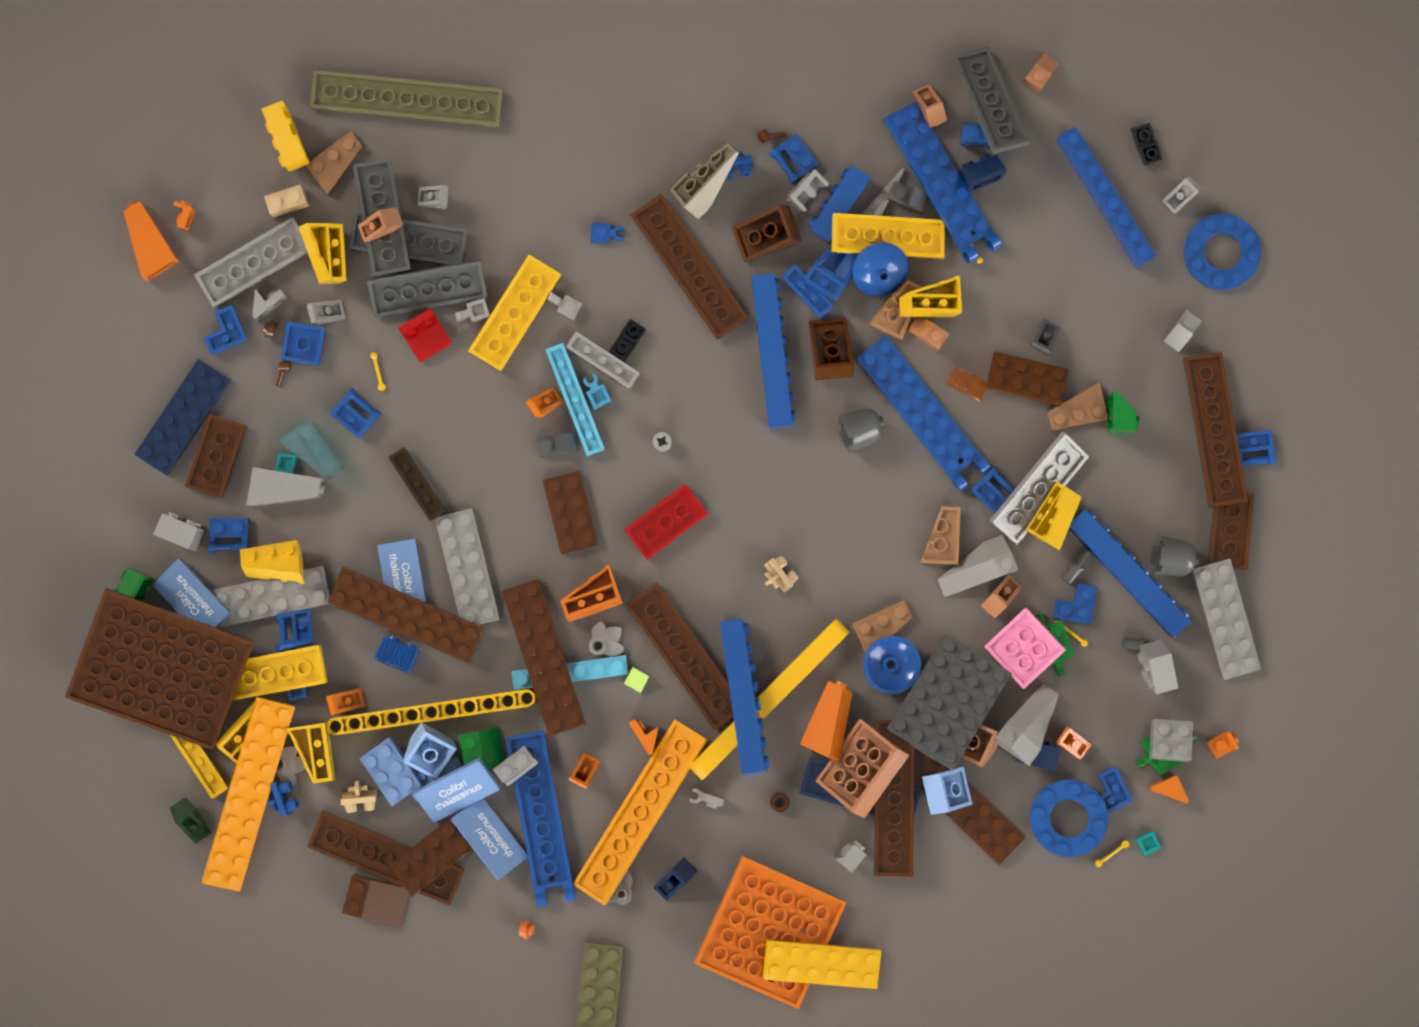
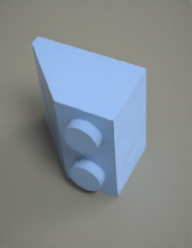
[403,722,457,780]
[922,767,972,815]

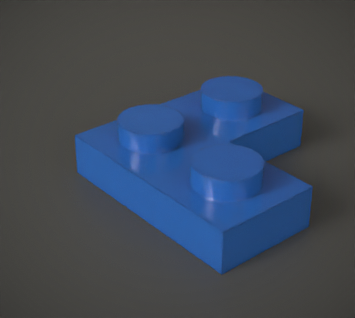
[204,305,248,355]
[1052,583,1097,624]
[1097,766,1133,813]

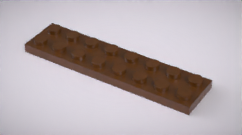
[630,193,749,340]
[1183,352,1248,508]
[327,567,485,663]
[502,579,586,737]
[626,583,733,730]
[874,720,914,877]
[914,748,1026,865]
[307,811,465,906]

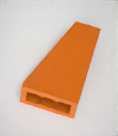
[123,201,179,281]
[800,681,853,762]

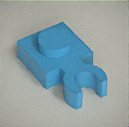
[583,374,612,410]

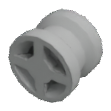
[653,432,672,452]

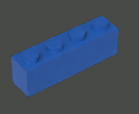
[809,165,871,244]

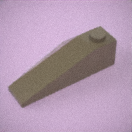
[670,143,739,219]

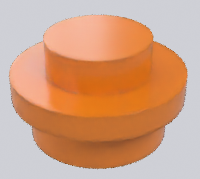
[519,920,534,939]

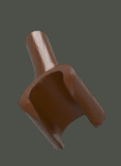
[757,129,785,143]
[276,361,291,387]

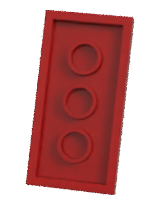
[624,484,708,560]

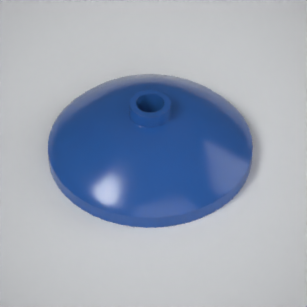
[852,242,909,296]
[863,636,921,694]

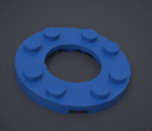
[1183,214,1261,290]
[1030,779,1108,857]

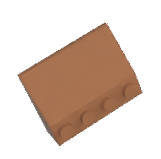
[816,718,909,818]

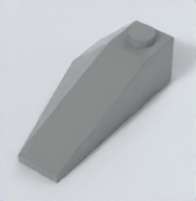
[937,535,1018,597]
[995,684,1059,766]

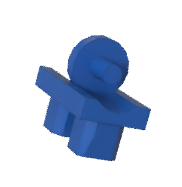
[725,147,753,180]
[266,781,299,817]

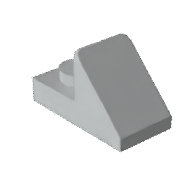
[1162,175,1202,214]
[417,185,449,209]
[252,289,288,321]
[307,300,346,325]
[1163,310,1202,352]

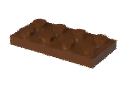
[986,352,1068,406]
[185,414,247,499]
[543,471,599,554]
[1208,493,1254,570]
[389,818,473,897]

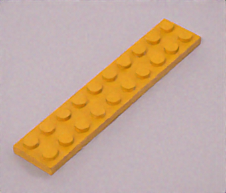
[201,697,295,891]
[573,719,707,905]

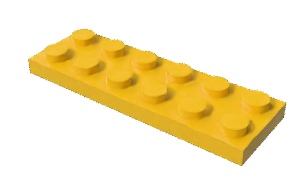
[832,213,945,259]
[468,255,562,371]
[232,645,328,701]
[762,939,882,989]

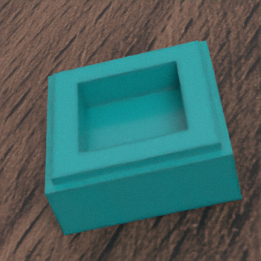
[275,452,298,474]
[1135,830,1162,856]

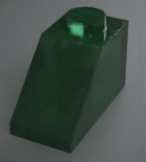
[170,797,211,844]

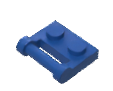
[769,134,819,184]
[330,388,382,439]
[1236,430,1276,468]
[970,466,1015,514]
[208,518,249,553]
[276,609,314,651]

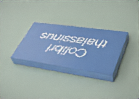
[377,538,427,602]
[153,558,231,627]
[413,758,500,823]
[450,798,528,881]

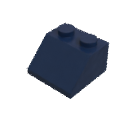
[959,154,1007,192]

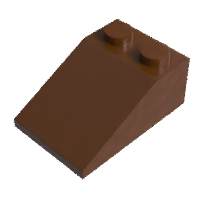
[732,205,802,262]
[809,317,854,381]
[342,874,410,926]

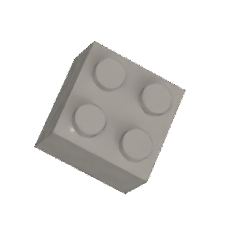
[153,512,205,551]
[1137,640,1178,694]
[1149,719,1193,762]

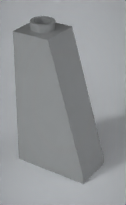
[246,467,326,507]

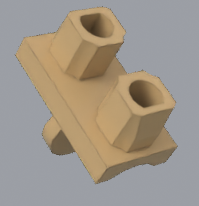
[764,556,798,593]
[340,780,378,813]

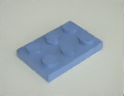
[359,736,423,807]

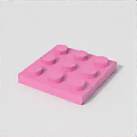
[984,607,1066,689]

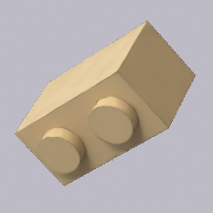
[264,185,310,218]

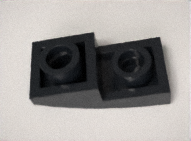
[1130,123,1162,166]
[609,319,646,363]

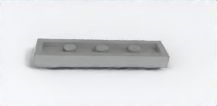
[566,331,640,389]

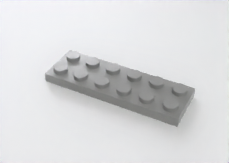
[194,217,308,308]
[989,432,1089,545]
[435,508,500,625]
[1192,558,1261,680]
[211,566,330,628]

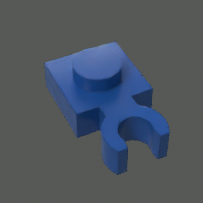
[591,223,624,244]

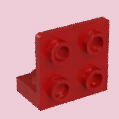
[398,308,452,363]

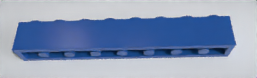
[1056,126,1156,269]
[751,273,796,429]
[1069,509,1191,638]
[720,618,770,776]

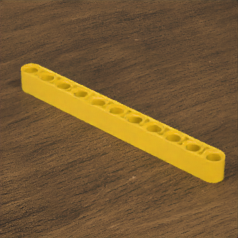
[690,618,850,780]
[326,689,537,735]

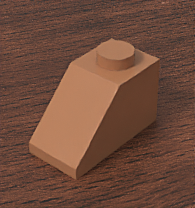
[1023,53,1060,95]
[912,84,947,128]
[358,207,403,243]
[906,317,950,353]
[981,574,1022,618]

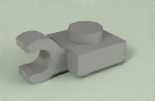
[547,293,582,321]
[455,298,490,323]
[689,788,724,809]

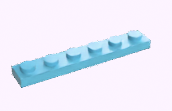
[545,343,605,457]
[511,655,629,690]

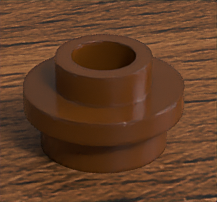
[262,320,278,338]
[770,792,789,812]

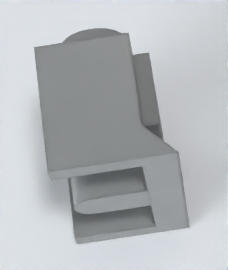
[786,169,829,212]
[493,746,538,786]
[833,840,867,872]

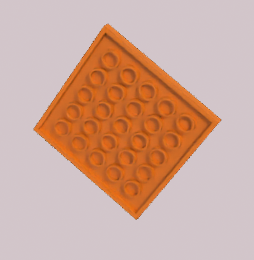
[693,856,846,1009]

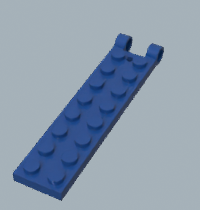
[883,101,1002,263]
[856,335,991,492]
[506,730,576,907]

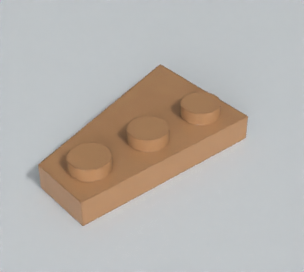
[306,131,363,196]
[868,280,922,340]
[1047,382,1108,431]
[920,506,961,565]
[852,600,912,653]

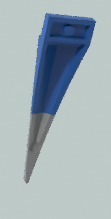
[803,168,904,302]

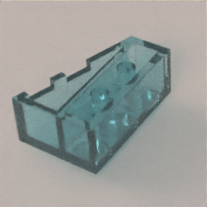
[277,419,344,479]

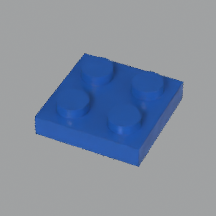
[281,322,326,366]

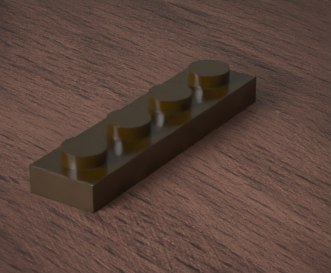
[388,447,446,522]

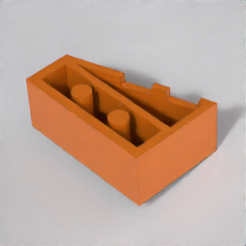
[560,564,623,623]

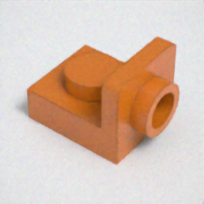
[173,200,196,232]
[1206,731,1239,759]

